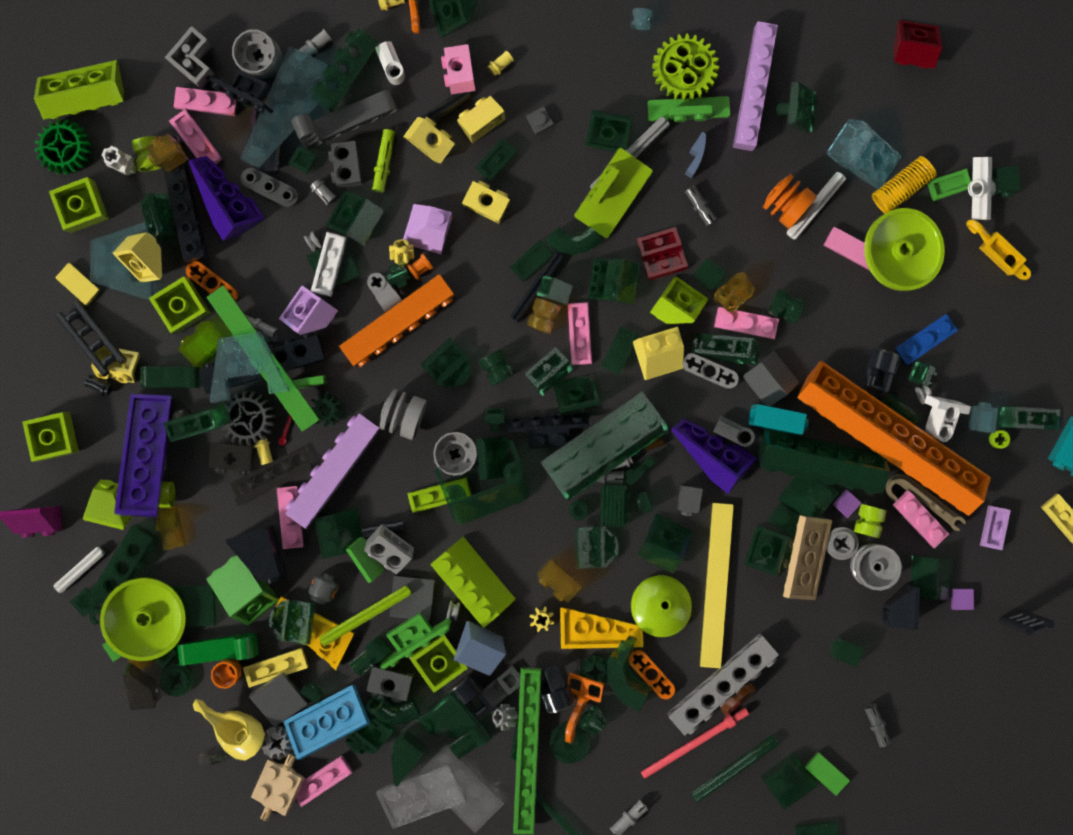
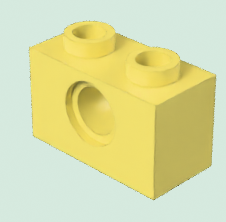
[403,117,455,164]
[462,181,510,224]

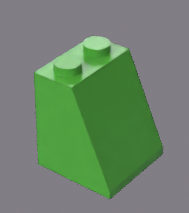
[207,555,279,625]

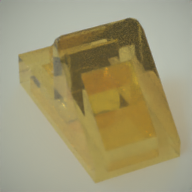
[156,506,186,550]

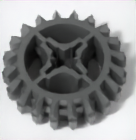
[219,391,276,446]

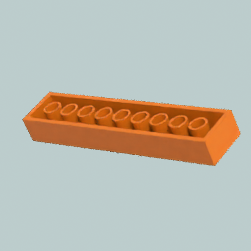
[797,361,991,516]

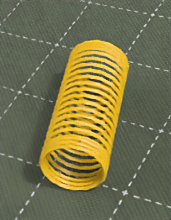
[872,156,937,213]

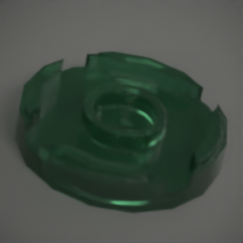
[549,722,590,764]

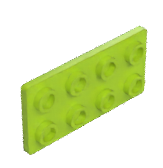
[574,148,652,238]

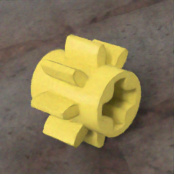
[389,239,414,265]
[529,606,554,632]

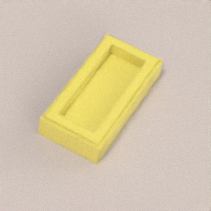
[55,263,101,305]

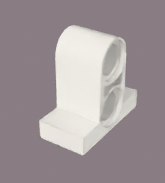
[924,395,971,442]

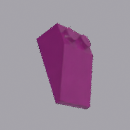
[0,506,62,538]

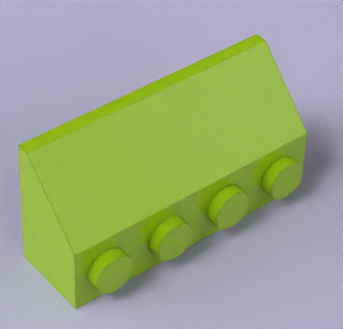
[34,60,124,120]
[430,536,516,628]

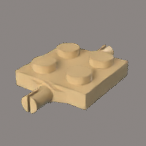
[251,753,305,821]

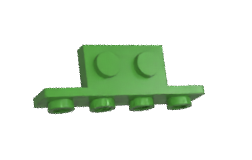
[647,96,730,122]
[380,612,451,669]

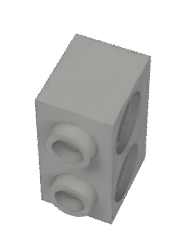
[364,525,414,574]

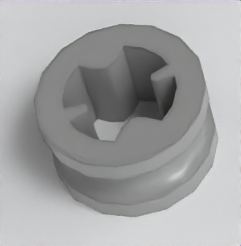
[304,231,322,252]
[915,384,932,404]
[446,601,460,621]

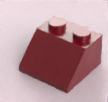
[893,20,942,69]

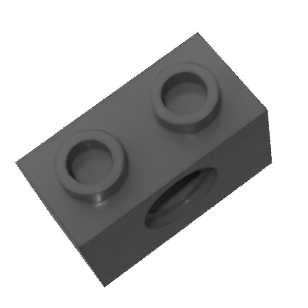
[366,664,414,703]

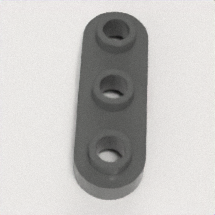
[241,168,299,207]

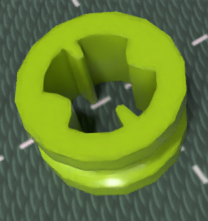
[989,430,1010,449]

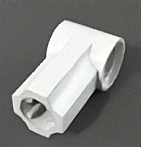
[375,41,405,85]

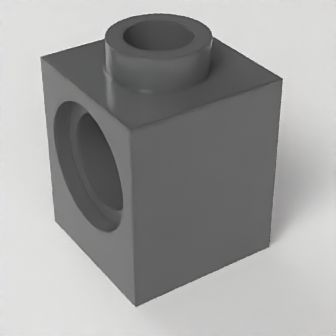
[677,485,703,516]

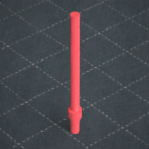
[641,708,750,779]

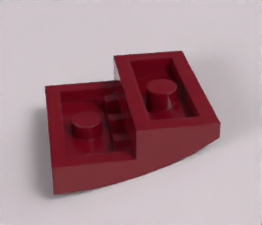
[637,227,688,281]

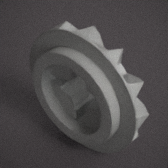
[826,527,859,560]
[261,726,293,760]

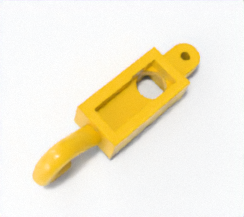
[966,219,1031,280]

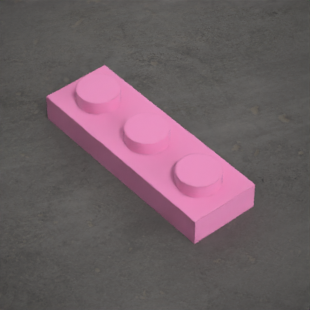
[174,87,238,116]
[714,307,779,340]
[277,486,304,549]
[893,490,949,548]

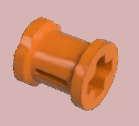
[406,254,433,280]

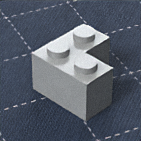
[165,26,215,90]

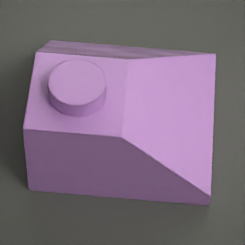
[403,204,453,255]
[279,286,338,335]

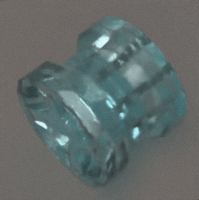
[631,8,653,30]

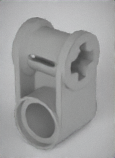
[367,273,402,312]

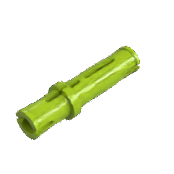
[371,129,396,193]

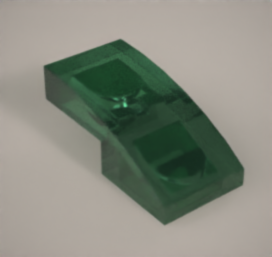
[601,327,638,375]

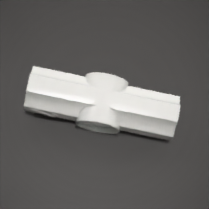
[102,146,137,176]
[968,157,996,220]

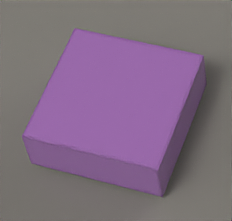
[832,489,861,518]
[951,588,974,610]

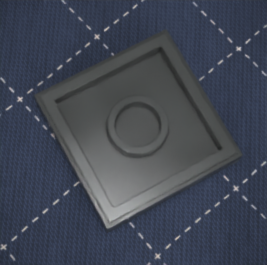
[389,575,435,621]
[249,671,308,727]

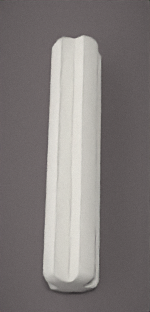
[54,547,106,593]

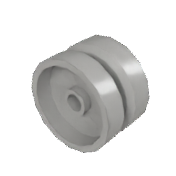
[850,543,902,591]

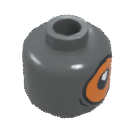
[308,573,339,605]

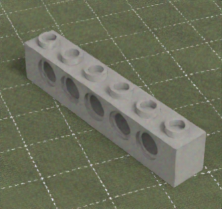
[667,633,778,736]

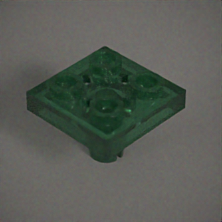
[776,82,817,133]

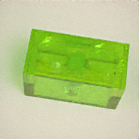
[178,320,229,367]

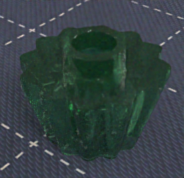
[579,705,607,734]

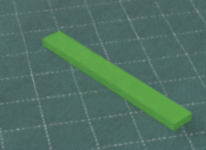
[206,285,320,432]
[513,668,542,834]

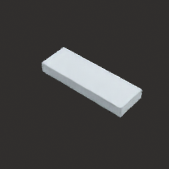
[311,232,347,297]

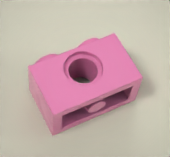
[441,44,475,94]

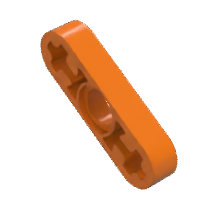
[186,261,239,302]
[628,649,675,699]

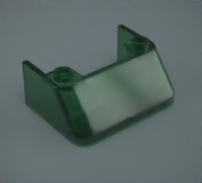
[434,440,529,524]

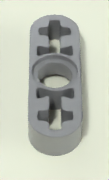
[682,354,739,389]

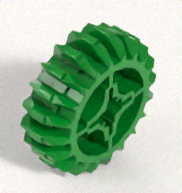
[34,119,92,175]

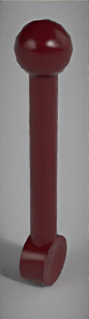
[278,414,292,445]

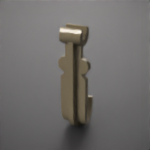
[886,474,966,531]

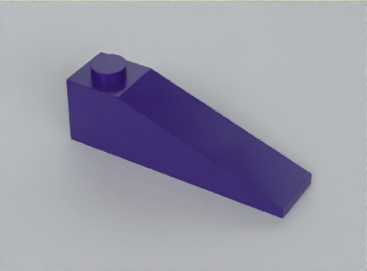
[189,156,265,241]
[671,419,757,493]

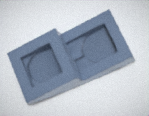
[685,132,706,178]

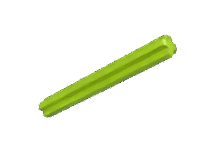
[319,585,412,646]

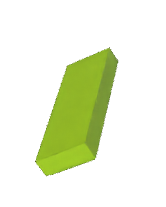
[407,477,472,513]

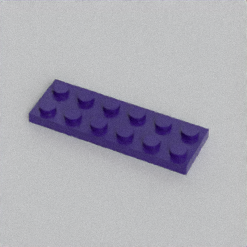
[114,394,173,517]

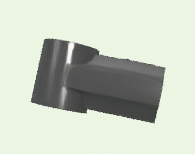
[713,416,755,447]

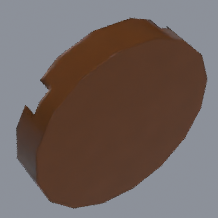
[721,684,757,716]

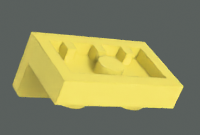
[91,346,140,383]

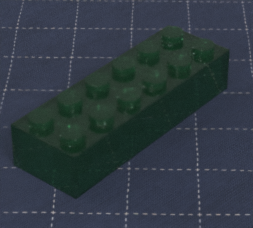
[541,392,669,501]
[758,428,890,494]

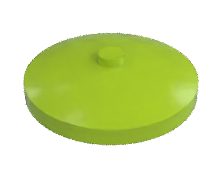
[864,208,945,291]
[100,577,186,661]

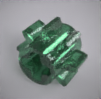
[386,263,411,289]

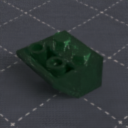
[587,259,640,305]

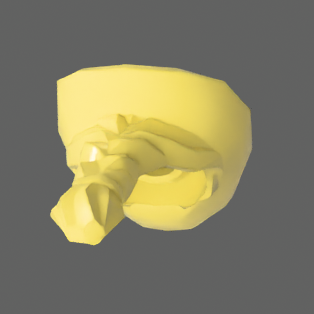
[193,699,265,761]

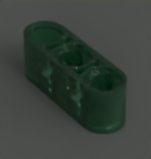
[140,367,200,388]

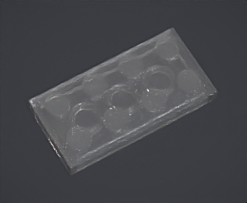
[417,744,504,833]
[376,762,467,829]

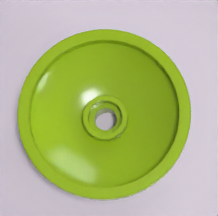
[631,575,692,637]

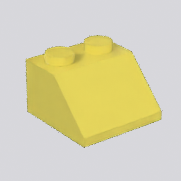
[457,96,505,144]
[113,232,162,283]
[633,327,684,380]

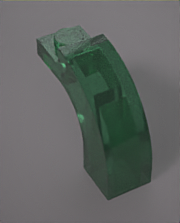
[607,635,652,712]

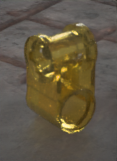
[714,272,755,312]

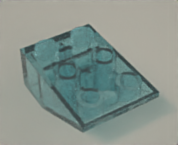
[827,119,902,189]

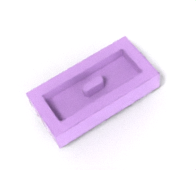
[980,505,1011,550]

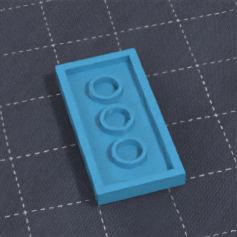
[283,685,370,760]

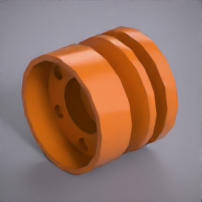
[762,173,817,229]

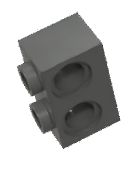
[328,141,363,188]

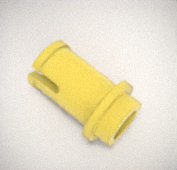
[378,0,405,11]
[487,51,514,76]
[254,438,273,465]

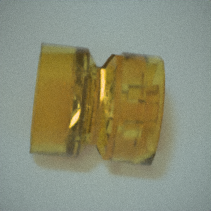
[526,298,560,334]

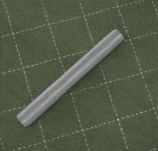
[590,117,669,189]

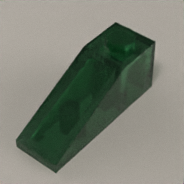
[691,333,760,365]
[163,403,232,442]
[996,407,1060,430]

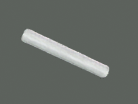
[787,172,846,240]

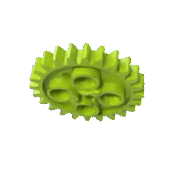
[652,33,719,101]

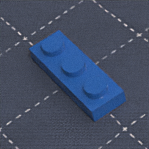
[894,314,958,366]

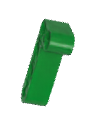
[177,633,259,666]

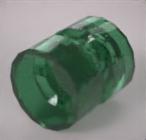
[768,289,805,324]
[479,349,515,386]

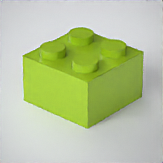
[49,177,109,233]
[149,276,211,335]
[22,412,79,462]
[409,635,468,693]

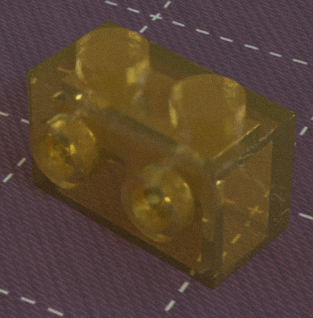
[146,133,189,172]
[537,558,582,603]

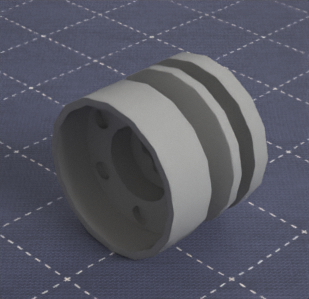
[232,30,283,79]
[379,389,427,440]
[433,432,477,476]

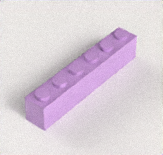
[733,21,778,151]
[285,414,380,529]

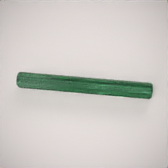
[691,736,779,803]

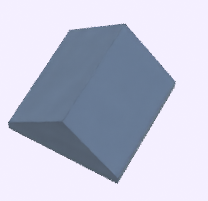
[454,621,506,676]

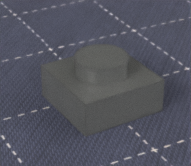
[526,106,554,135]

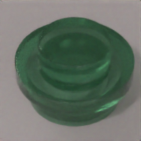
[569,500,589,520]

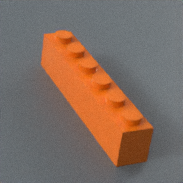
[339,274,455,368]

